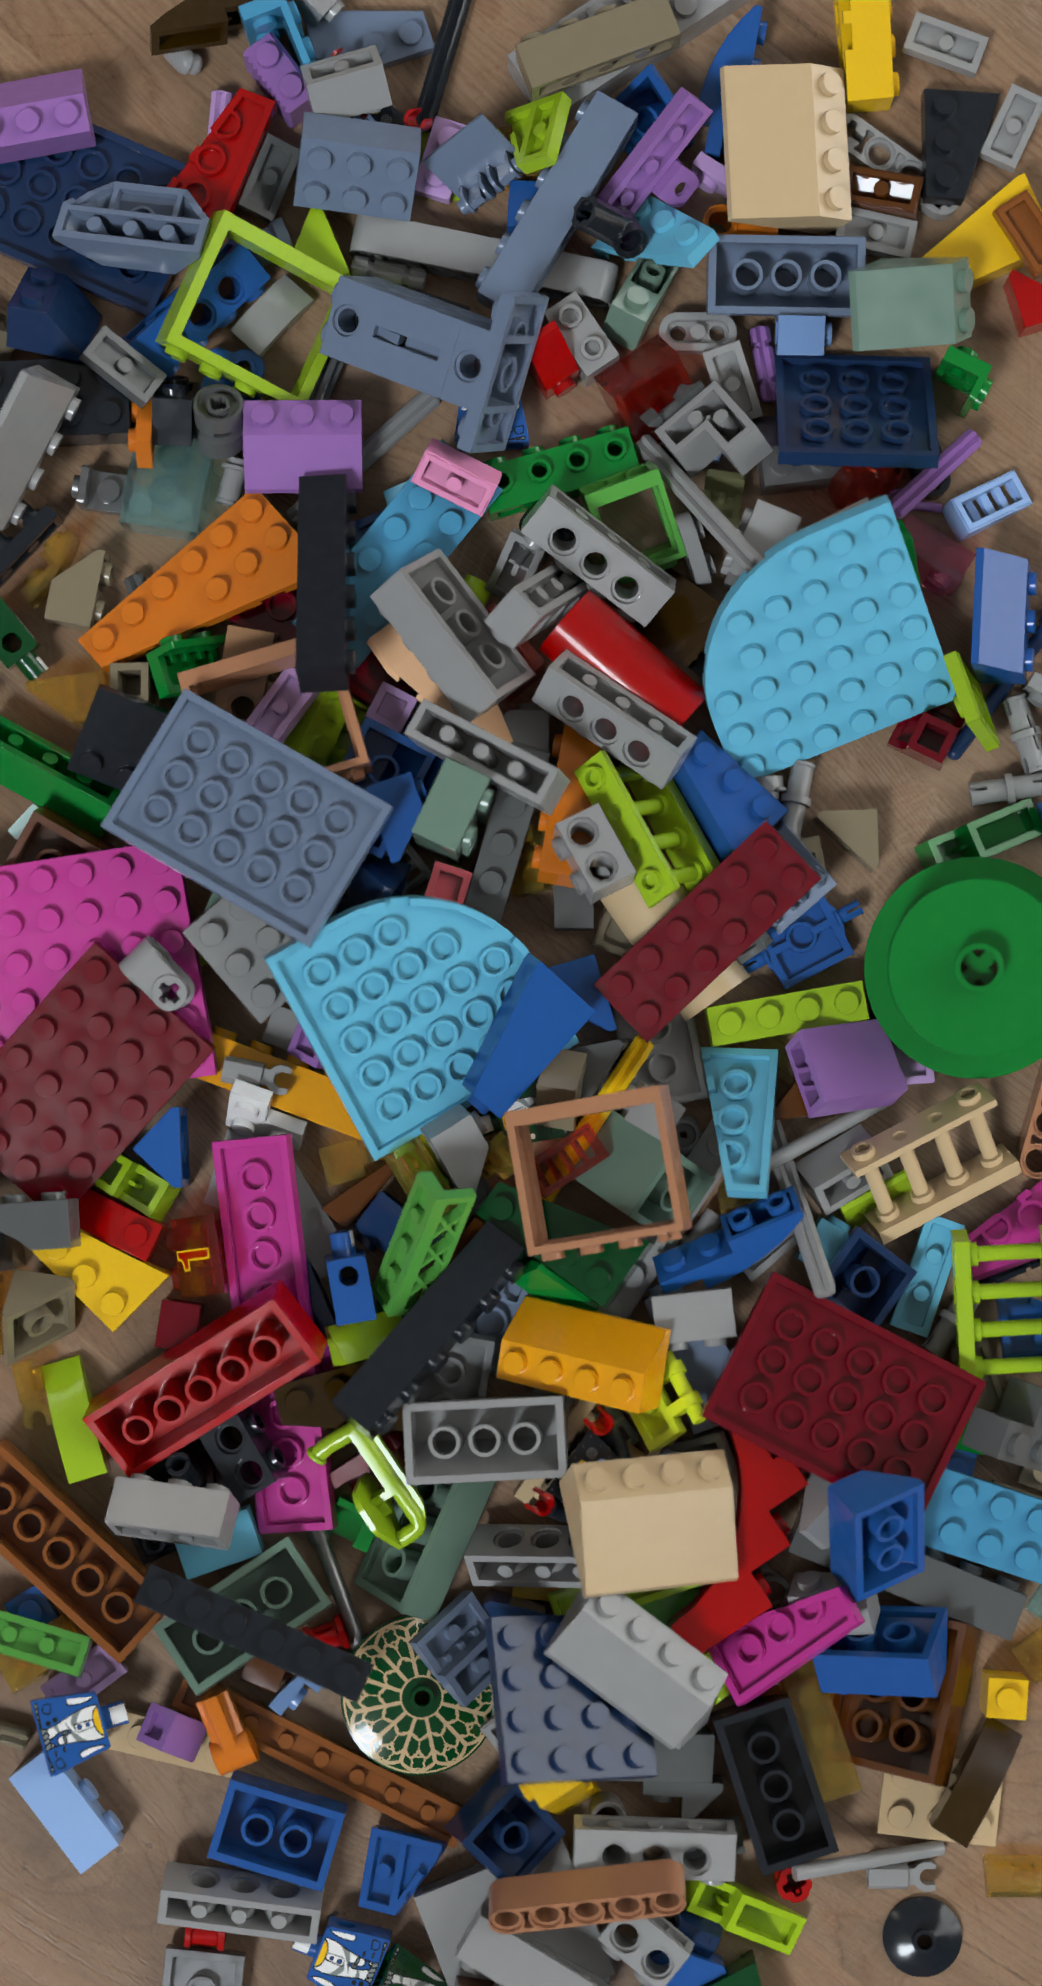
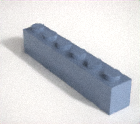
[475,90,638,310]

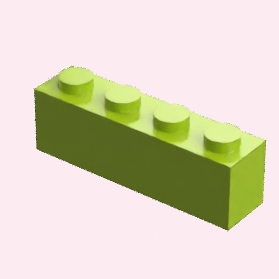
[704,980,869,1047]

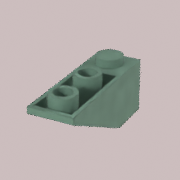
[602,258,681,352]

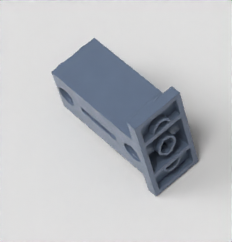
[319,276,549,453]

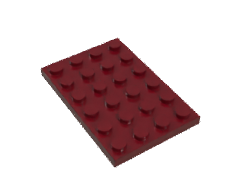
[0,941,216,1201]
[699,1271,987,1512]

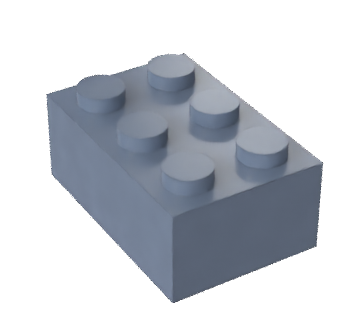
[293,111,421,222]

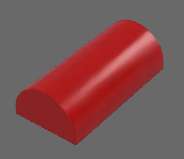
[539,590,706,727]

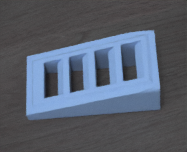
[942,470,1032,542]

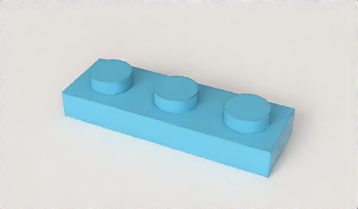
[888,1216,965,1337]

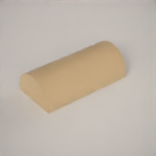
[600,850,750,1021]

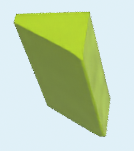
[838,1168,912,1230]
[324,1311,402,1366]

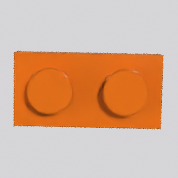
[128,394,155,469]

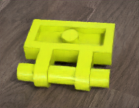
[629,1351,706,1452]

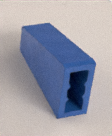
[462,953,596,1119]

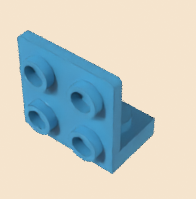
[238,0,317,67]

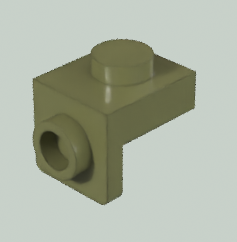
[701,469,745,531]

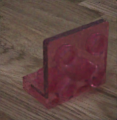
[904,514,976,597]

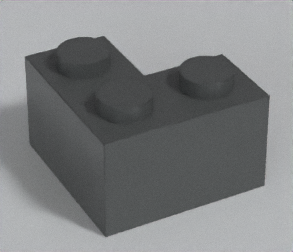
[961,1376,1042,1472]

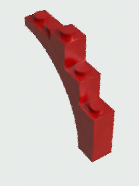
[668,1431,808,1654]

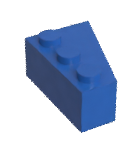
[673,730,788,863]

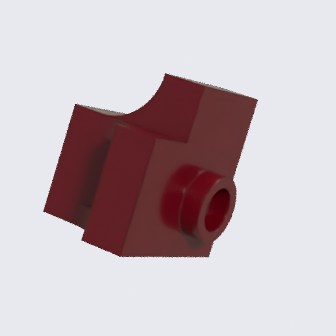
[887,705,965,771]

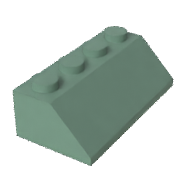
[354,1481,496,1621]

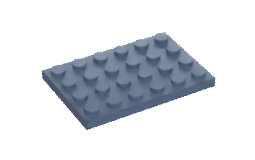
[100,688,394,949]

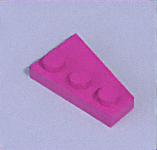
[968,1180,1042,1281]

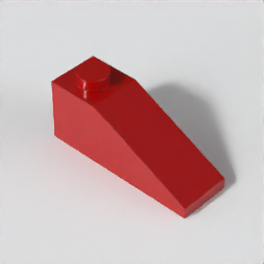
[78,1187,169,1262]

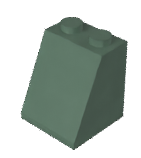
[848,257,975,351]
[569,1110,715,1244]

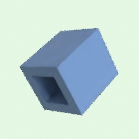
[774,315,832,356]

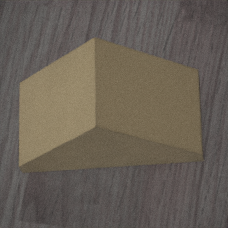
[813,809,879,873]
[535,1049,588,1132]

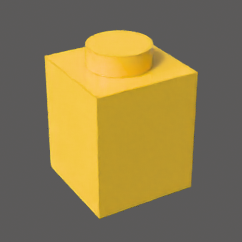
[979,1669,1029,1721]

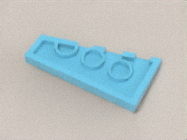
[700,1047,780,1199]

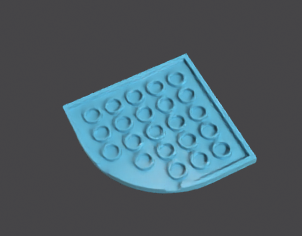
[702,494,956,778]
[263,895,580,1161]

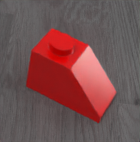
[528,320,579,400]

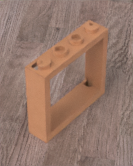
[177,638,373,784]
[504,1084,693,1261]

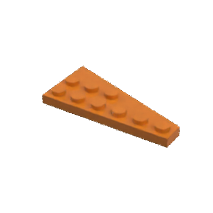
[78,493,298,672]

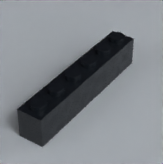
[295,474,357,693]
[331,1220,527,1441]
[133,1564,374,1703]

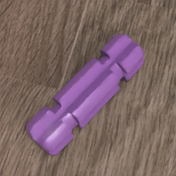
[749,326,775,403]

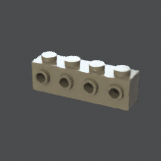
[515,0,681,102]

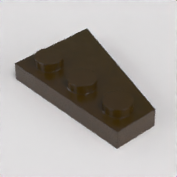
[273,1359,403,1431]

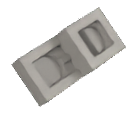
[230,274,315,357]

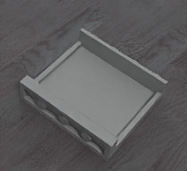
[414,1836,616,1986]

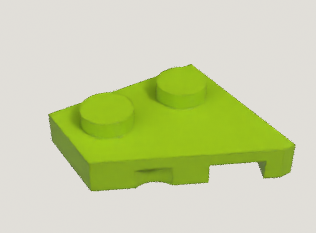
[504,91,572,174]

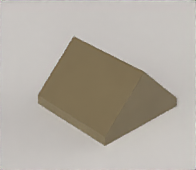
[2,1269,75,1366]

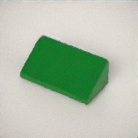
[515,1256,600,1311]

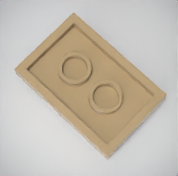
[876,1759,1003,1847]

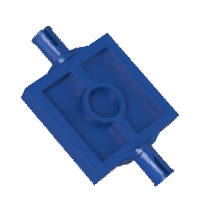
[742,896,864,990]

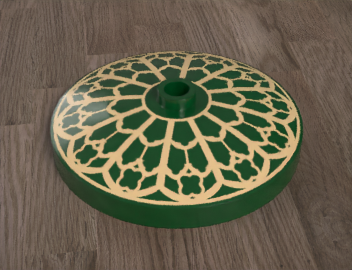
[340,1614,493,1776]

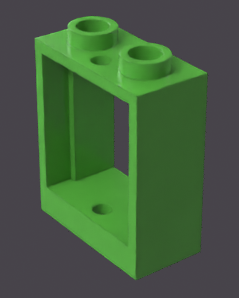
[578,461,687,584]

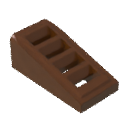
[321,1162,396,1228]

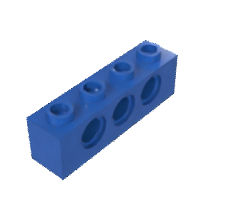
[122,239,271,381]

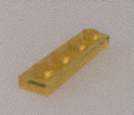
[782,1659,862,1803]

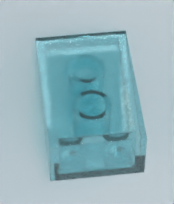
[119,439,215,541]

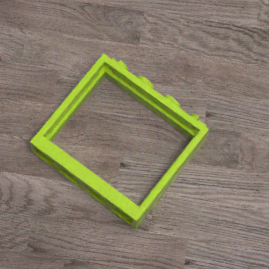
[155,210,344,400]

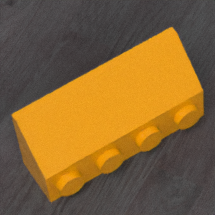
[496,1295,671,1414]

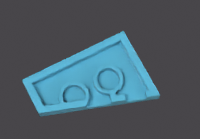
[591,195,720,268]

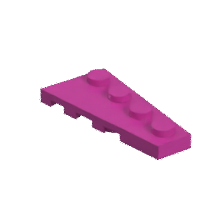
[708,1586,865,1706]

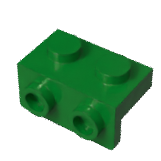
[932,345,994,418]
[146,631,226,699]

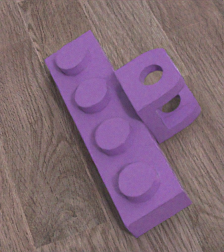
[597,86,713,215]

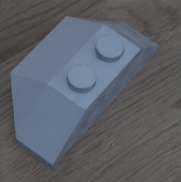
[52,181,211,274]

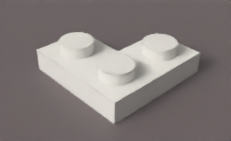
[225,1079,307,1151]

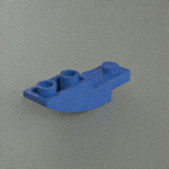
[699,5,768,162]
[652,1186,804,1294]

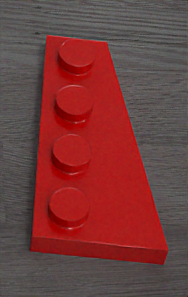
[167,88,278,219]

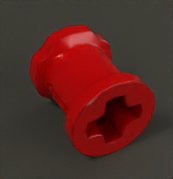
[302,1614,351,1649]
[773,1867,812,1903]
[184,1927,227,1952]

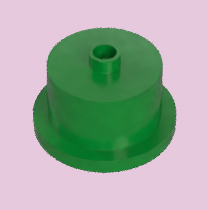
[864,857,1042,1079]

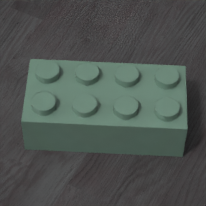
[411,758,495,865]
[153,1536,333,1696]

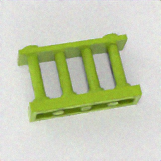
[573,750,720,908]
[950,1225,1042,1379]

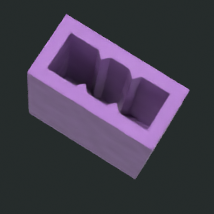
[785,1019,908,1118]

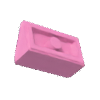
[410,438,502,517]

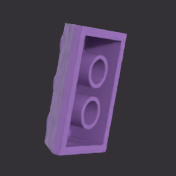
[0,68,97,164]
[243,400,363,494]

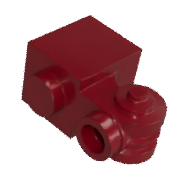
[154,1298,205,1352]

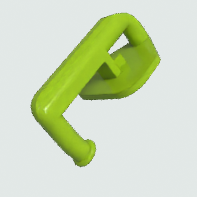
[307,1423,426,1550]

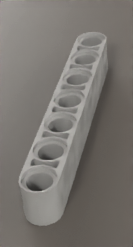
[349,214,619,308]

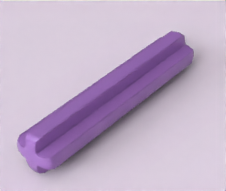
[890,429,982,519]

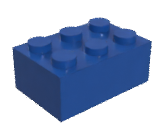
[207,1770,348,1892]

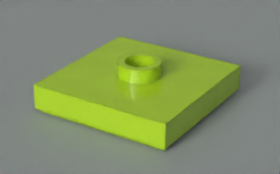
[943,651,1000,752]

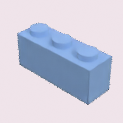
[8,1749,124,1874]

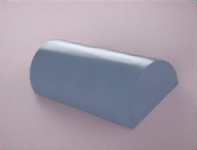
[706,234,866,318]

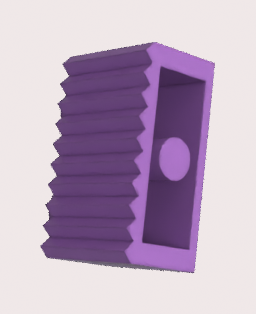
[243,32,312,128]

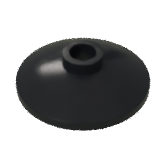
[882,1896,962,1977]

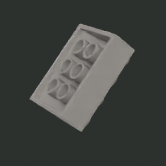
[0,365,82,531]

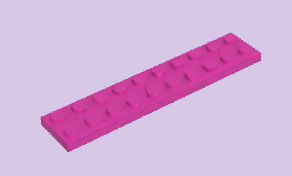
[211,1133,338,1534]

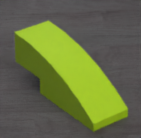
[94,1152,182,1222]
[41,1355,111,1484]
[684,1880,807,1955]

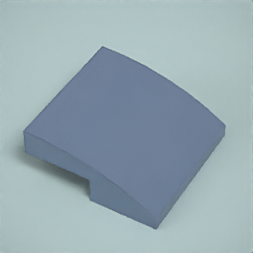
[409,1590,491,1707]

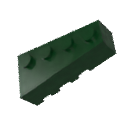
[475,1181,654,1309]

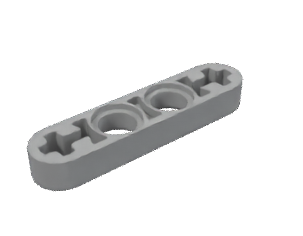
[846,113,958,221]

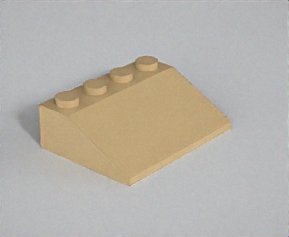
[720,63,852,235]
[559,1449,739,1598]

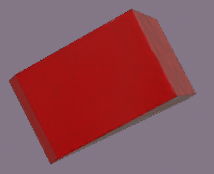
[1003,269,1042,338]

